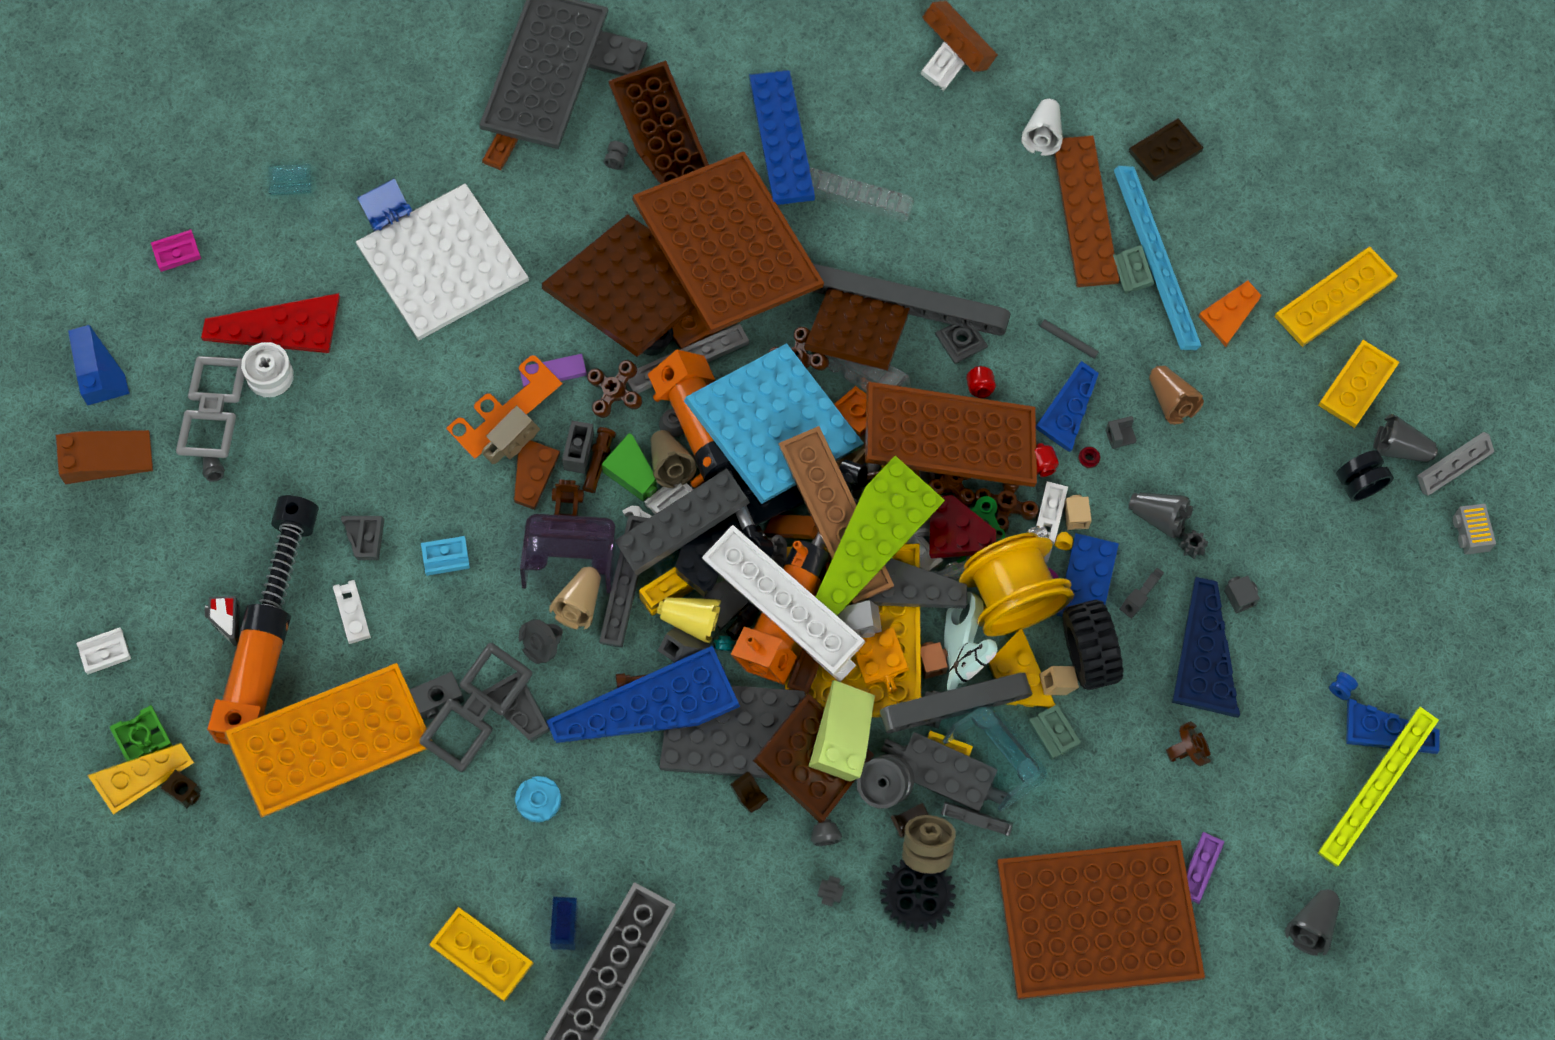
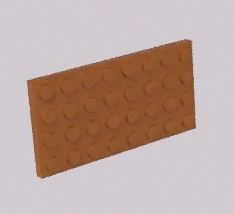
[865,382,1037,487]

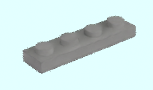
[1417,432,1494,496]

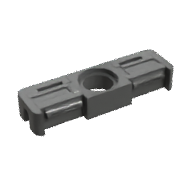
[941,801,1013,836]

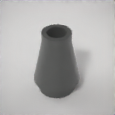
[203,448,225,482]

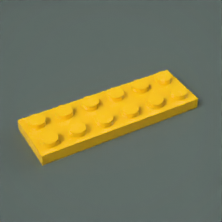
[1274,246,1398,347]

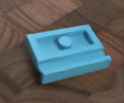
[421,536,470,576]

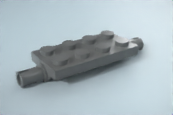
[881,732,1012,812]

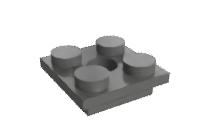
[935,325,988,364]

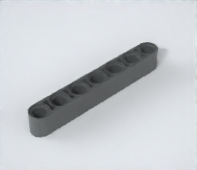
[880,672,1032,733]

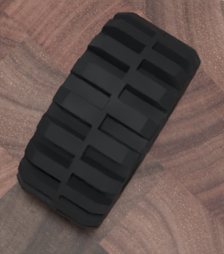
[1062,599,1123,690]

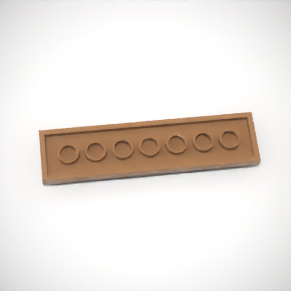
[778,426,894,605]

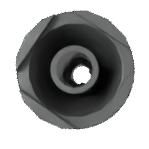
[1373,414,1438,462]
[1285,889,1340,956]

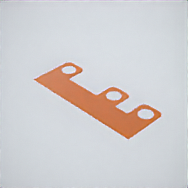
[446,355,563,459]

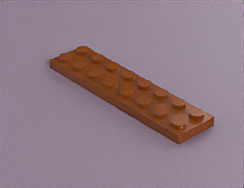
[1054,135,1119,287]

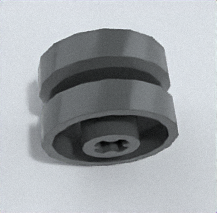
[857,754,914,809]

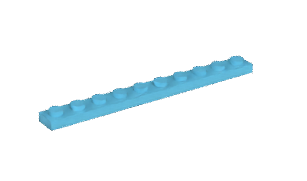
[1114,166,1202,350]

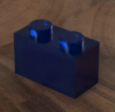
[550,897,578,950]

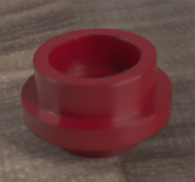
[1078,447,1100,468]

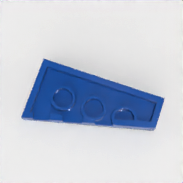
[1036,361,1099,452]

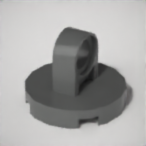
[518,619,563,664]

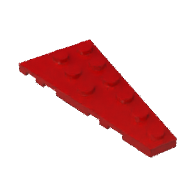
[201,293,340,353]

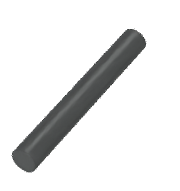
[1040,319,1099,359]

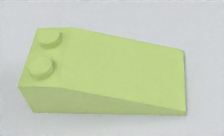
[809,680,875,781]

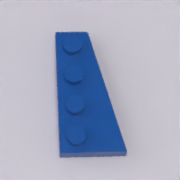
[1346,698,1440,754]

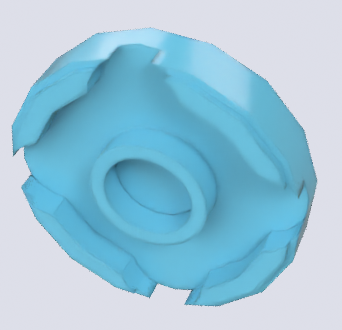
[515,776,562,822]

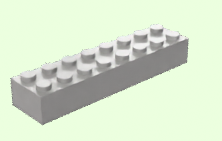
[544,882,676,1040]

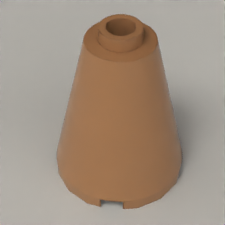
[1149,366,1204,425]

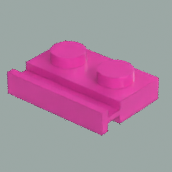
[151,230,201,272]

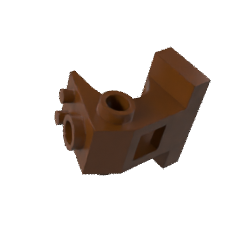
[542,480,588,533]

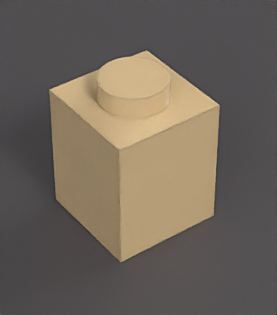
[1064,495,1092,530]
[1040,666,1079,695]

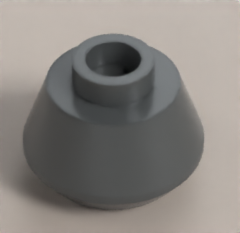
[659,409,684,437]
[811,819,842,846]

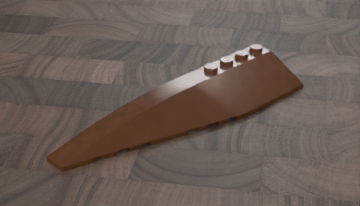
[608,61,709,184]

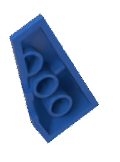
[68,325,130,406]

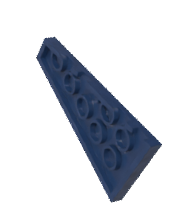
[1172,577,1240,718]

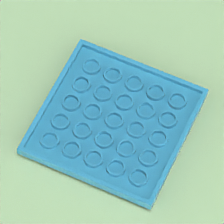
[684,343,864,504]

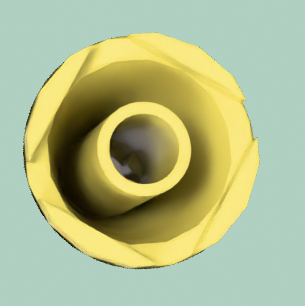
[657,597,721,644]

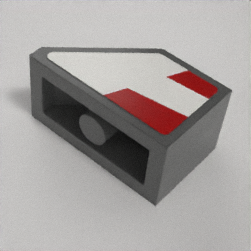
[205,596,240,646]

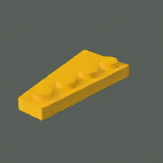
[88,743,194,814]

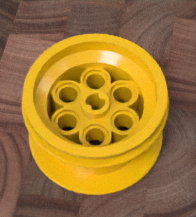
[959,533,1074,636]

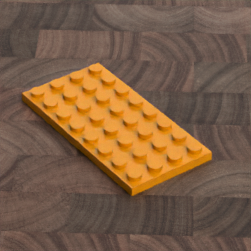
[225,663,432,818]

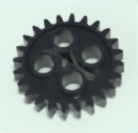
[880,859,956,933]

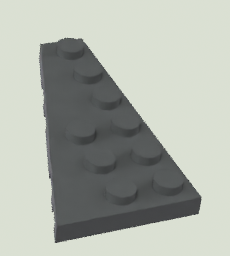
[848,558,967,609]

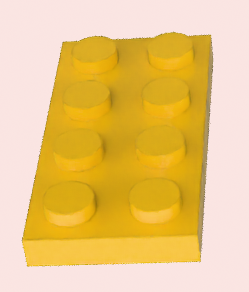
[1318,340,1400,428]
[429,907,534,1002]

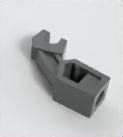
[1119,568,1164,619]

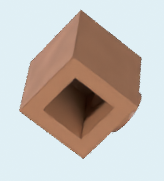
[921,642,948,679]

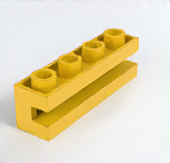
[639,567,694,616]

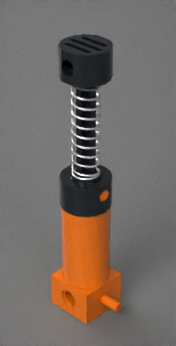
[207,495,319,745]

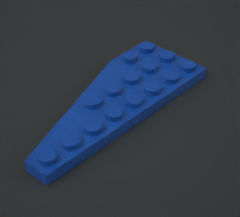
[546,646,740,743]

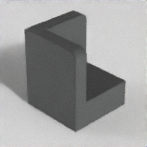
[1106,416,1137,449]

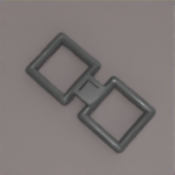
[419,643,533,772]

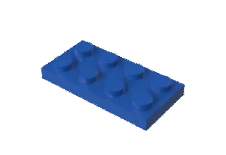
[1057,533,1119,617]

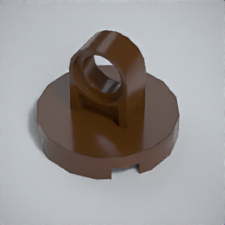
[1166,721,1211,767]

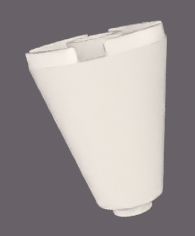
[1022,99,1063,156]

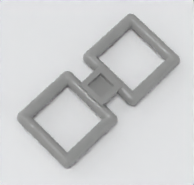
[176,356,245,458]

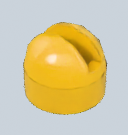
[1055,532,1073,551]

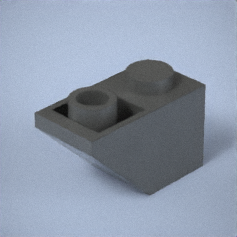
[658,627,715,662]

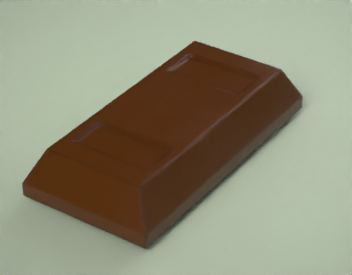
[787,648,820,694]

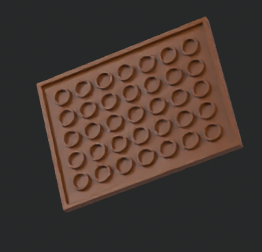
[632,151,824,334]
[997,840,1205,1000]

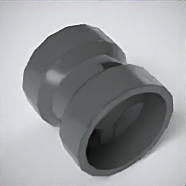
[604,141,629,170]

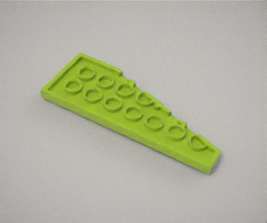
[815,456,945,616]

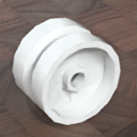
[241,342,294,397]

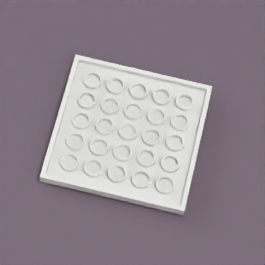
[356,183,529,341]

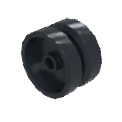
[1336,450,1394,502]

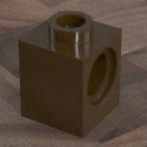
[161,769,202,808]

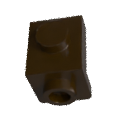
[730,771,769,813]

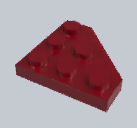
[929,495,997,558]

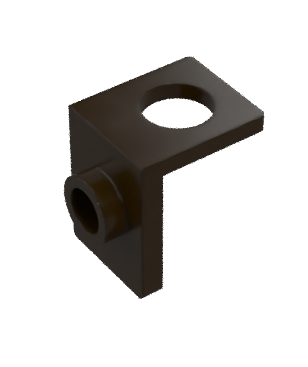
[891,803,929,838]

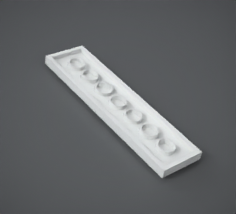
[702,525,865,676]

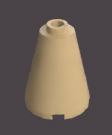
[549,567,601,629]

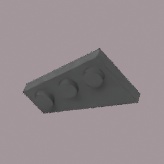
[482,672,550,741]

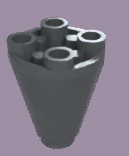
[1129,492,1193,538]

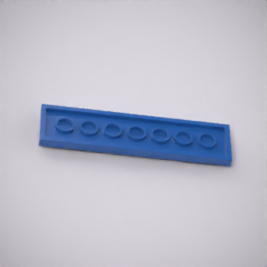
[749,70,815,205]

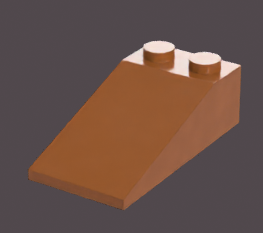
[56,430,153,484]

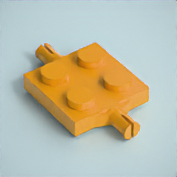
[855,627,909,693]

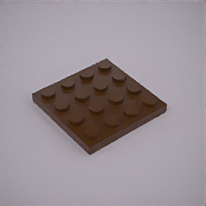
[805,288,910,371]
[753,693,874,823]

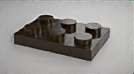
[1129,118,1203,182]

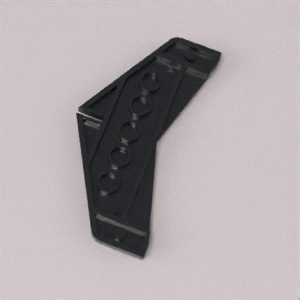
[676,479,805,597]

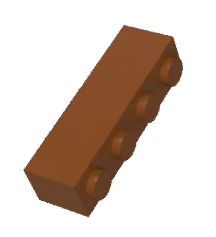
[922,1,998,72]

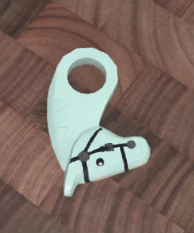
[944,592,997,691]

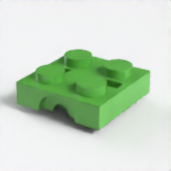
[109,705,173,761]

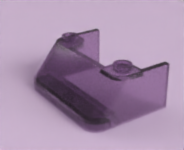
[520,514,615,593]

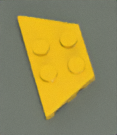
[988,629,1055,709]

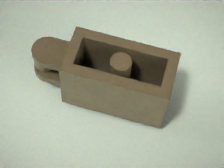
[482,406,541,464]

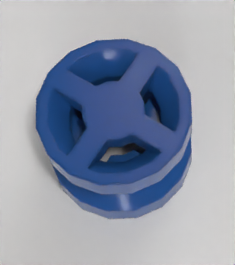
[1329,672,1358,700]

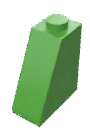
[602,433,657,502]

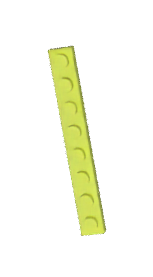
[1317,707,1439,867]

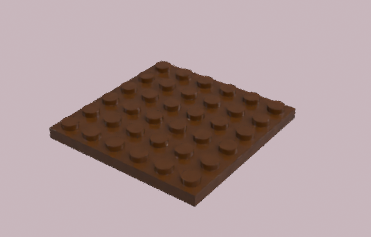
[542,214,695,357]

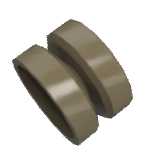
[902,815,956,874]

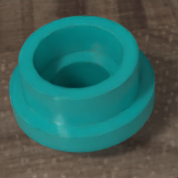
[713,636,736,651]

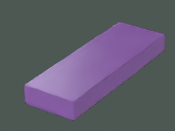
[520,354,587,387]
[1186,832,1225,904]

